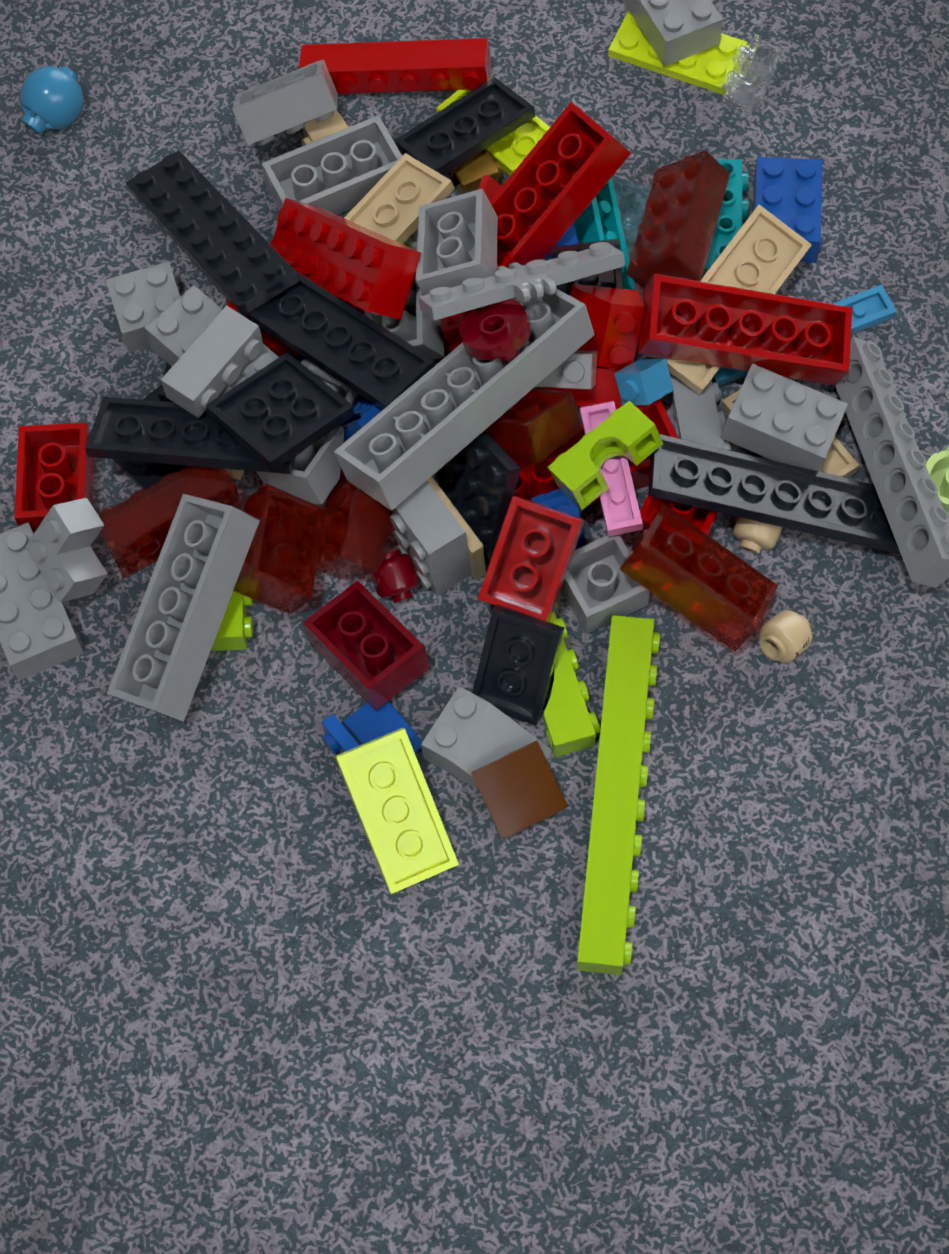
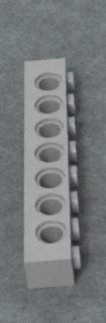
[835,337,949,588]

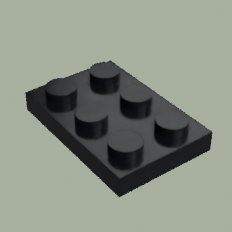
[472,604,565,725]

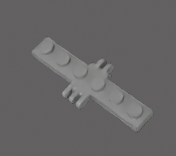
[418,242,625,321]

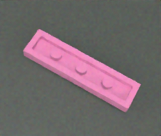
[580,401,643,537]

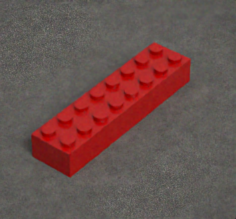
[444,101,631,356]

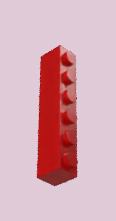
[298,38,491,94]

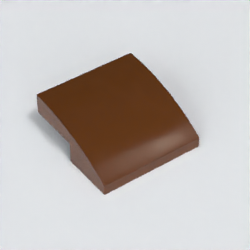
[471,740,568,839]

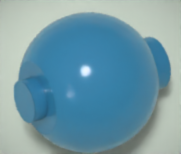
[20,66,84,136]

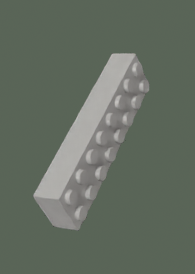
[334,289,595,511]

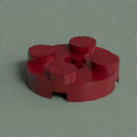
[459,299,532,361]

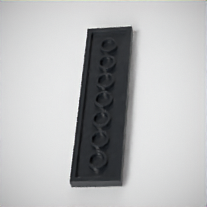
[126,150,300,316]
[648,434,901,554]

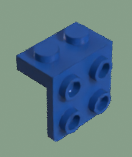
[321,701,422,754]

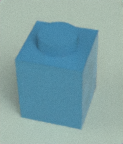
[614,358,674,405]

